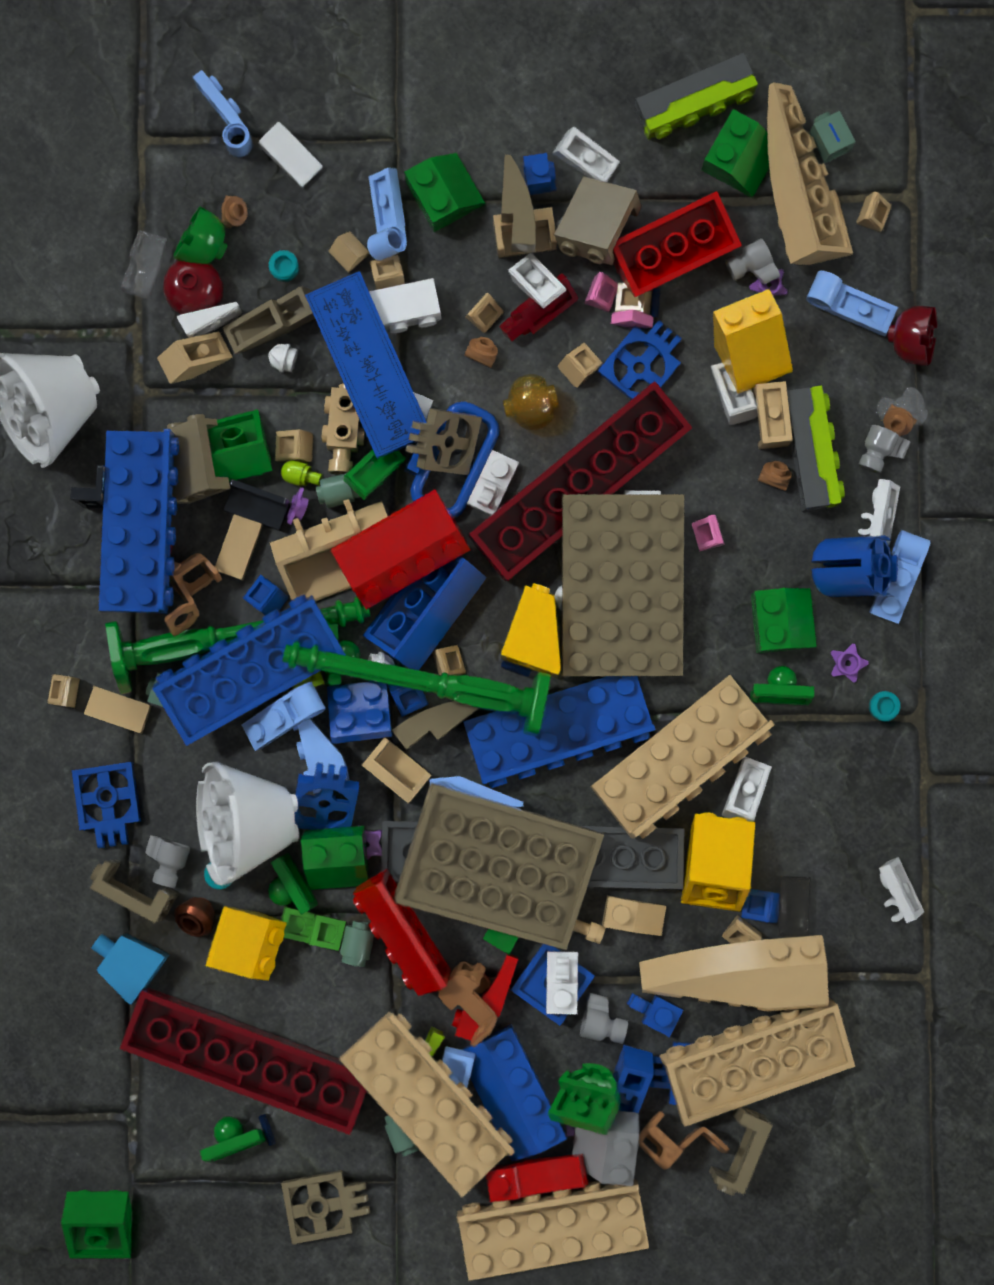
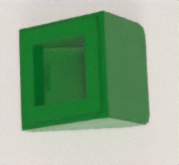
[483,929,519,955]

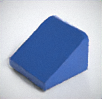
[243,575,289,615]
[388,684,429,717]
[741,889,781,923]

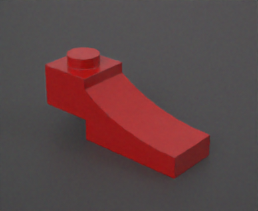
[451,954,518,1041]
[486,1154,588,1202]

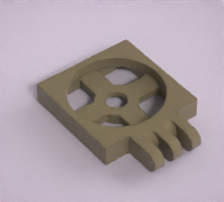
[406,408,482,475]
[281,1170,371,1244]

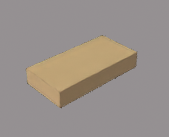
[215,514,263,581]
[84,686,152,734]

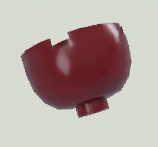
[163,261,223,315]
[888,306,938,366]

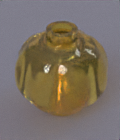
[503,374,560,430]

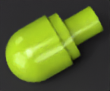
[281,460,323,487]

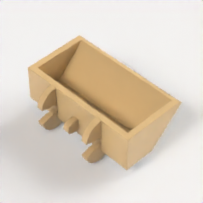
[270,499,388,601]

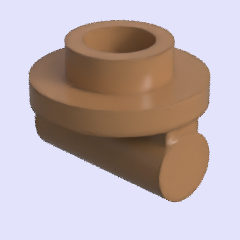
[221,196,247,228]
[464,337,498,368]
[883,404,917,436]
[758,461,792,491]

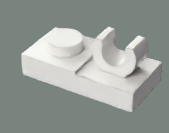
[467,450,519,515]
[858,479,900,545]
[879,857,924,923]
[546,951,578,1014]

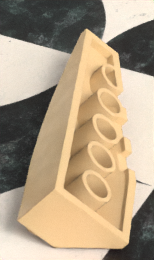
[767,82,853,265]
[639,935,829,1011]

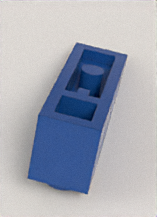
[613,1045,654,1114]

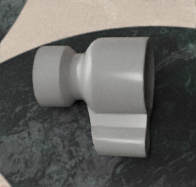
[725,239,781,285]
[858,425,911,474]
[145,835,191,888]
[580,993,628,1044]

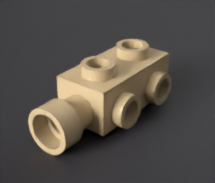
[322,384,365,475]

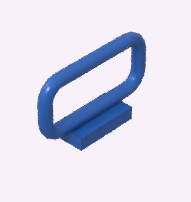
[404,401,500,519]

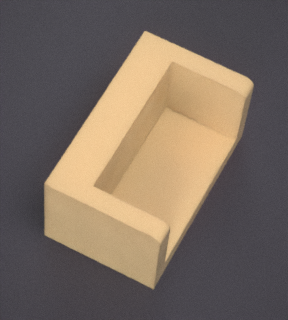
[493,207,557,258]
[752,381,793,449]
[362,737,432,804]

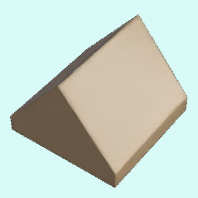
[856,192,891,232]
[329,231,370,273]
[465,293,504,334]
[432,645,466,675]
[48,674,80,708]
[722,914,762,943]

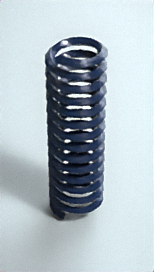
[650,288,660,318]
[501,660,532,677]
[258,1114,276,1146]

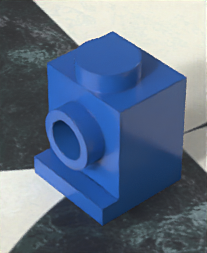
[523,153,556,195]

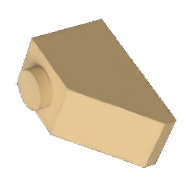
[157,331,232,384]
[602,895,666,936]

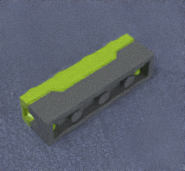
[634,53,758,140]
[787,385,845,512]

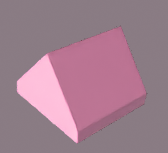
[585,272,618,312]
[691,514,725,551]

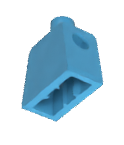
[91,934,170,1005]

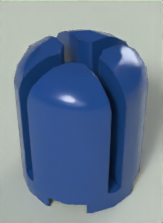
[811,535,898,597]

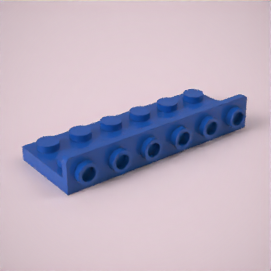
[99,429,179,614]
[152,594,346,746]
[463,676,656,789]

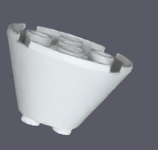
[0,353,100,468]
[196,762,299,885]

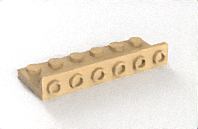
[590,675,775,839]
[660,997,855,1127]
[339,1012,515,1197]
[457,1179,649,1281]

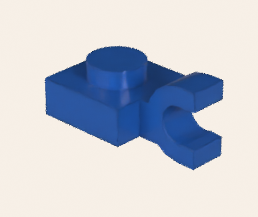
[627,993,683,1037]

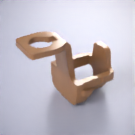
[165,553,222,636]
[438,961,497,1047]
[638,1111,730,1169]

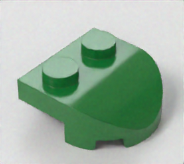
[548,1063,620,1135]

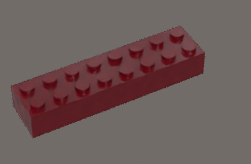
[467,381,692,581]
[120,987,367,1135]

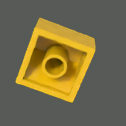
[205,906,287,981]

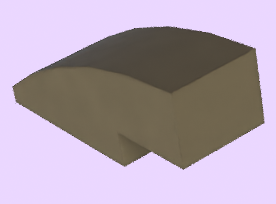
[501,155,536,253]
[223,286,315,354]
[392,701,479,750]

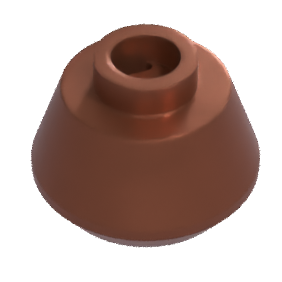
[174,897,215,937]

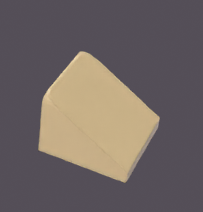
[370,255,405,290]
[615,283,652,315]
[558,343,603,387]
[275,429,313,462]

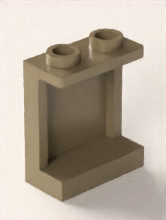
[554,176,642,265]
[161,414,230,504]
[90,859,179,923]
[709,1106,773,1196]

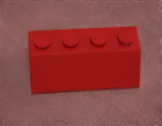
[613,191,742,298]
[331,489,470,609]
[353,869,451,996]

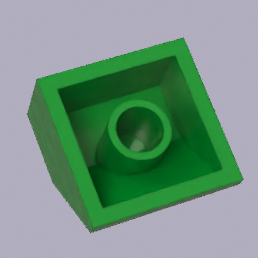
[701,109,770,198]
[404,153,485,232]
[207,409,273,483]
[750,588,817,653]
[301,826,370,890]
[61,1190,132,1258]

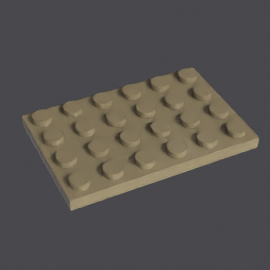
[562,494,684,676]
[393,783,604,950]

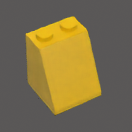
[713,289,793,394]
[501,583,561,678]
[681,812,755,912]

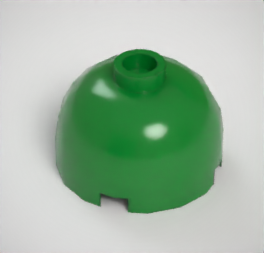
[173,206,228,264]

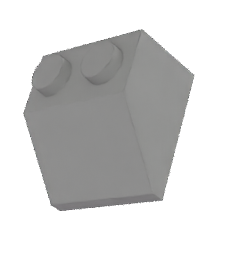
[572,1111,639,1186]

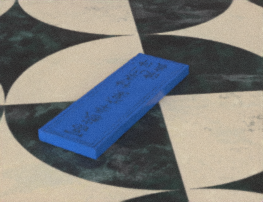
[305,271,426,459]

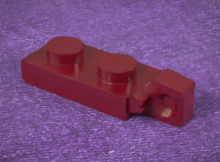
[499,273,579,341]

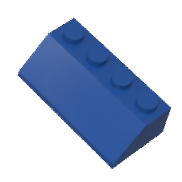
[362,556,487,671]
[461,1024,567,1162]

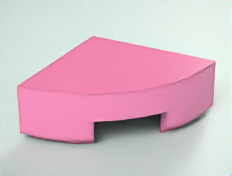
[611,310,654,328]

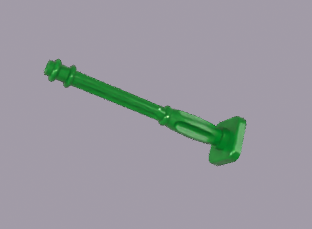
[105,596,370,694]
[283,641,550,736]

